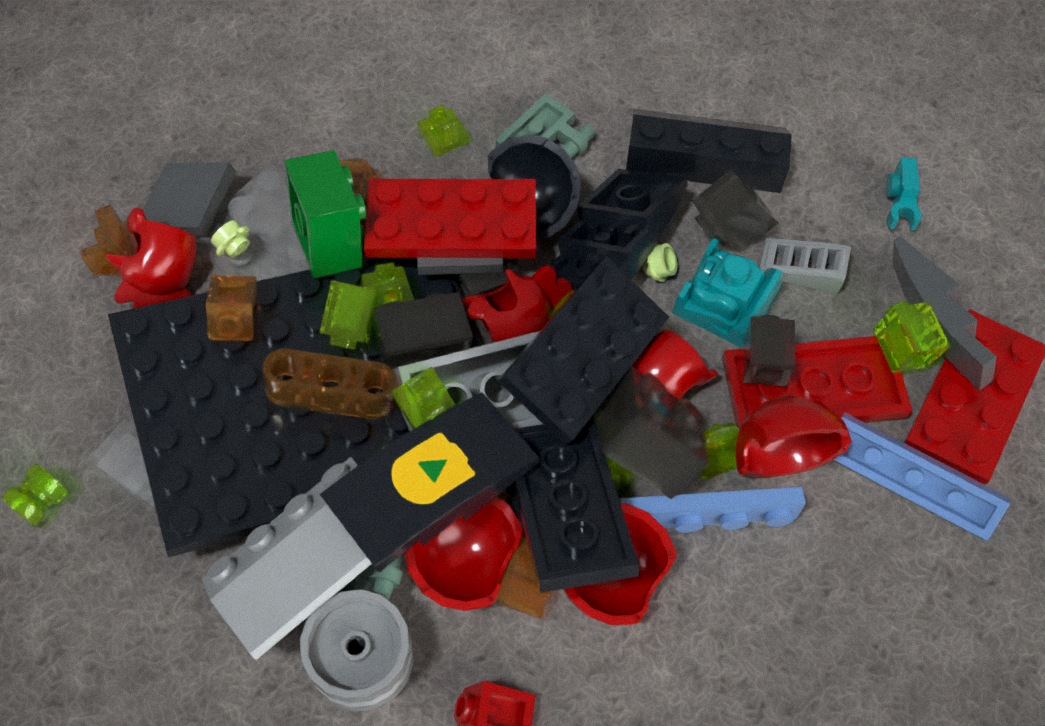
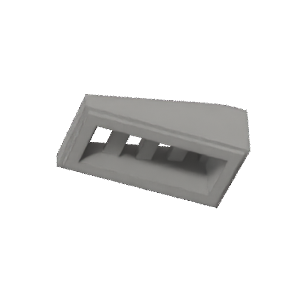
[759,238,851,295]

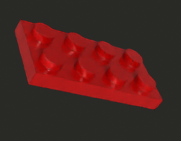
[364,178,536,259]
[904,309,1045,485]
[722,335,912,433]

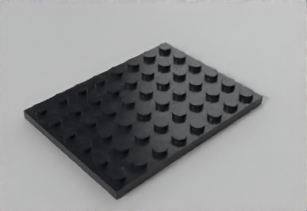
[108,257,482,558]

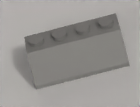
[391,331,542,431]
[202,457,372,660]

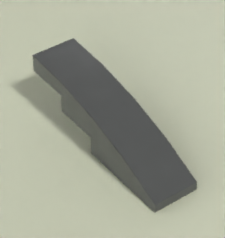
[893,236,997,390]

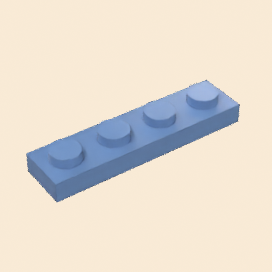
[834,413,1011,541]
[620,487,806,533]

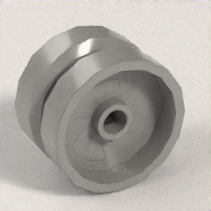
[300,589,414,712]

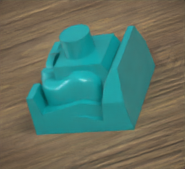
[671,238,783,349]

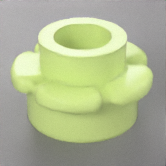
[211,220,250,258]
[642,243,678,282]

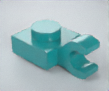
[886,157,921,230]

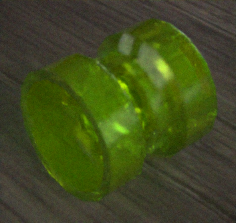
[0,463,69,527]

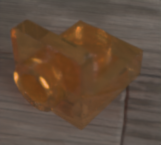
[80,205,133,277]
[206,275,257,341]

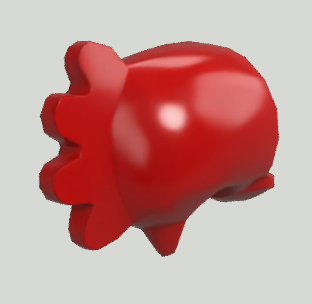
[106,208,197,308]
[461,265,572,343]
[607,329,718,432]

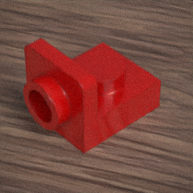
[454,681,536,726]

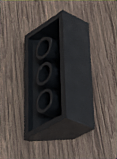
[626,109,792,193]

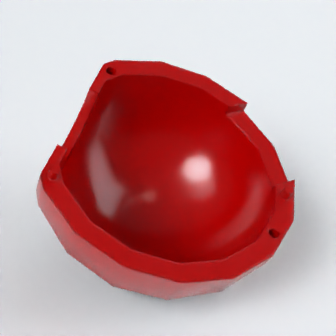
[735,395,852,479]
[405,497,524,611]
[563,503,677,625]

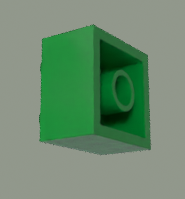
[284,150,366,279]

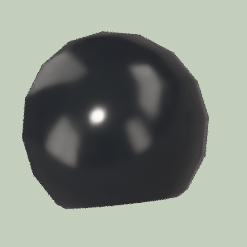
[488,134,581,240]

